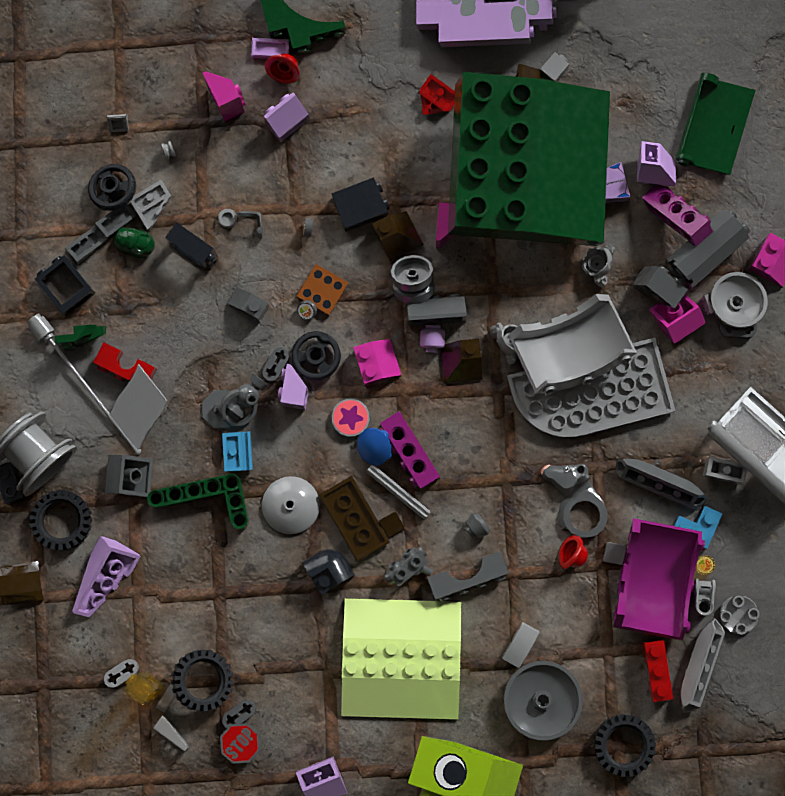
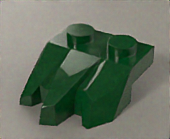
[55,325,107,351]

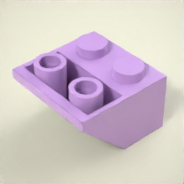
[264,93,309,143]
[637,141,676,187]
[278,364,309,410]
[296,756,348,796]

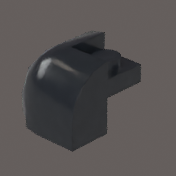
[302,549,355,595]

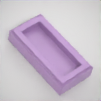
[251,38,290,59]

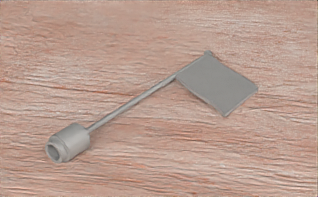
[27,314,167,455]

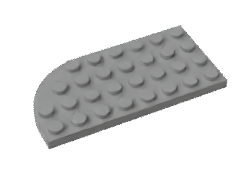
[507,338,676,438]

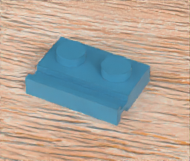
[222,431,253,472]

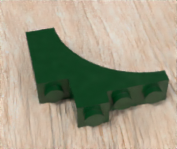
[260,0,346,55]

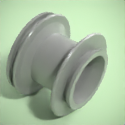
[0,412,77,496]

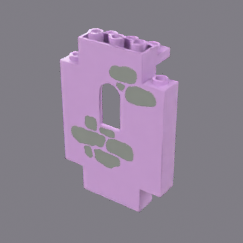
[416,0,557,47]

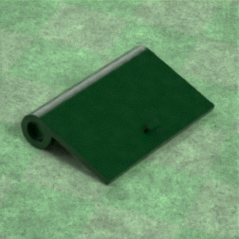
[675,73,756,175]

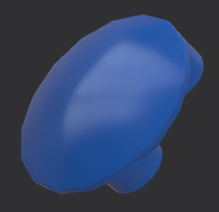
[357,428,391,465]

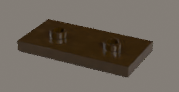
[319,476,390,562]

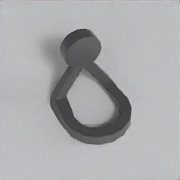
[237,211,263,238]

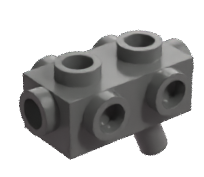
[384,546,433,587]

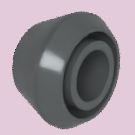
[465,513,490,538]

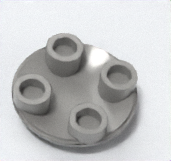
[720,595,760,635]

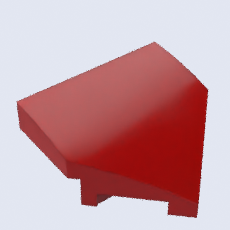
[419,74,455,115]

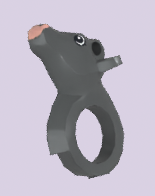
[541,464,608,539]

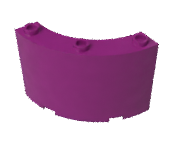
[613,518,705,641]

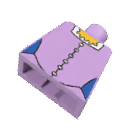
[606,162,630,203]

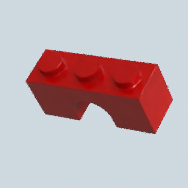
[93,342,157,382]
[642,640,673,702]

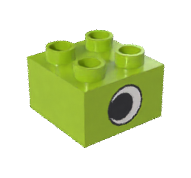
[408,736,523,796]

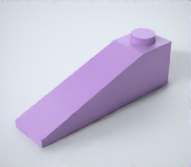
[72,536,141,617]

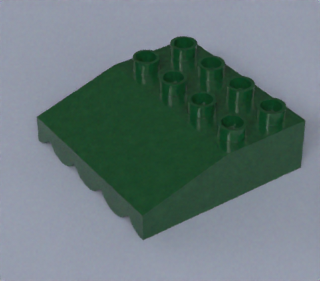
[448,72,610,246]

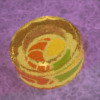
[696,555,715,575]

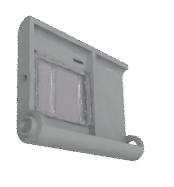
[707,387,785,504]

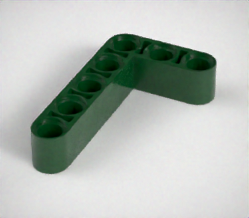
[147,474,249,530]

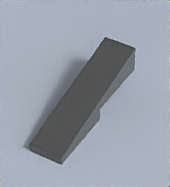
[65,205,137,266]

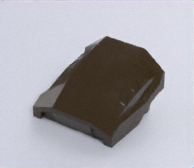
[0,561,44,606]

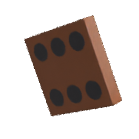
[297,264,349,316]

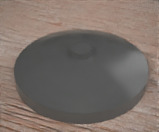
[504,661,583,740]

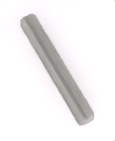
[367,465,430,519]

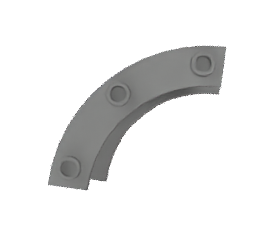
[508,294,637,395]

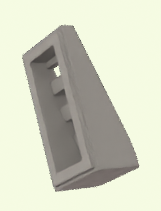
[154,715,189,751]

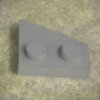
[130,180,172,231]

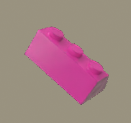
[203,71,246,122]

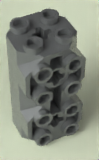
[665,209,750,290]

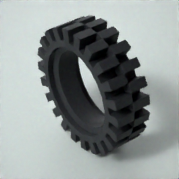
[30,490,92,551]
[171,650,234,711]
[594,714,656,777]

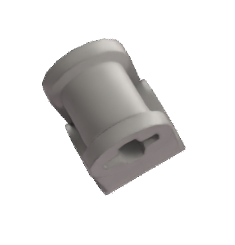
[693,578,716,616]

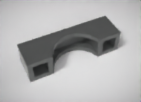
[427,551,508,602]

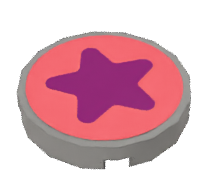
[332,399,370,437]

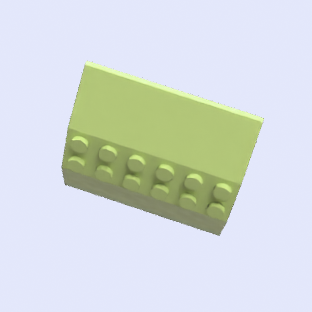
[341,599,461,719]

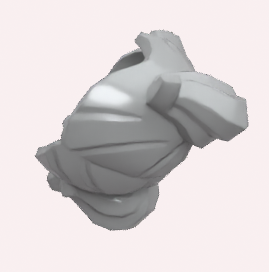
[582,244,615,287]
[490,323,518,364]

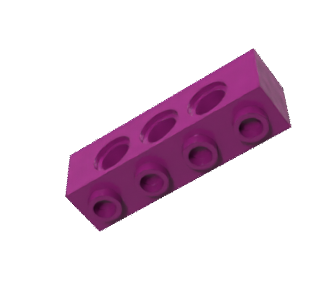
[642,184,713,246]
[380,411,440,490]

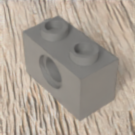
[703,456,747,485]

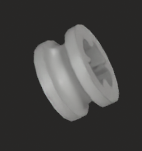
[161,141,176,160]

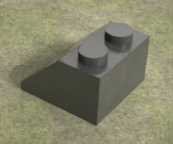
[105,455,153,497]

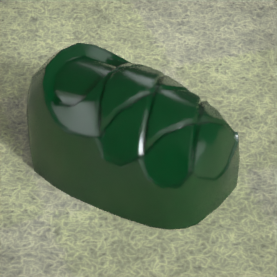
[114,228,155,258]

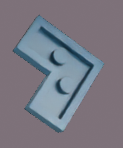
[674,506,722,549]

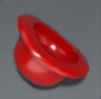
[264,53,300,83]
[558,535,588,569]

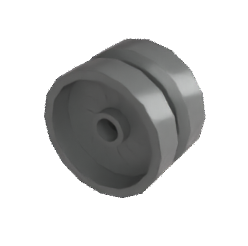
[391,255,435,304]

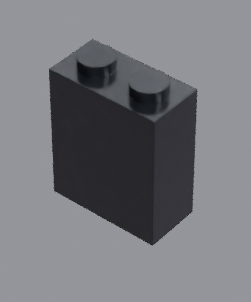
[331,177,390,232]

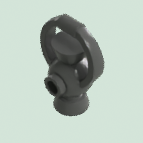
[220,373,268,426]

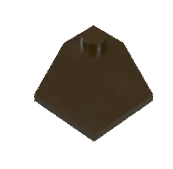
[372,211,424,261]
[441,338,483,383]

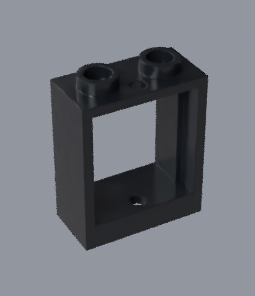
[165,222,218,271]
[35,255,95,316]

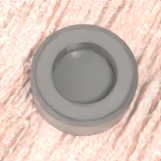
[218,209,237,229]

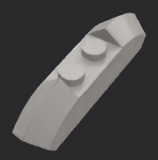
[680,618,725,713]

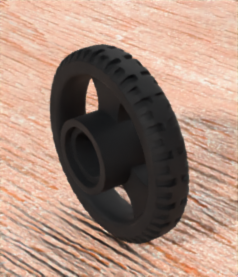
[88,164,136,211]
[291,331,341,381]

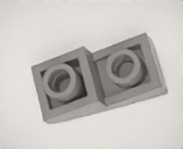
[502,622,539,668]

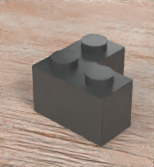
[632,266,688,308]

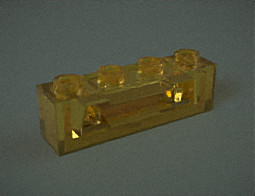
[124,671,166,705]

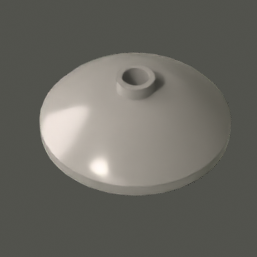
[710,272,768,328]
[262,476,320,534]

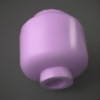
[420,325,445,353]

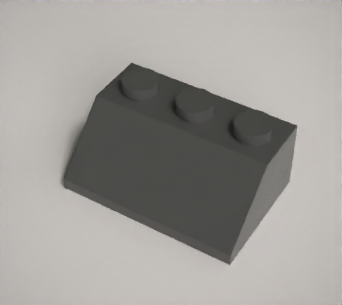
[407,294,467,326]

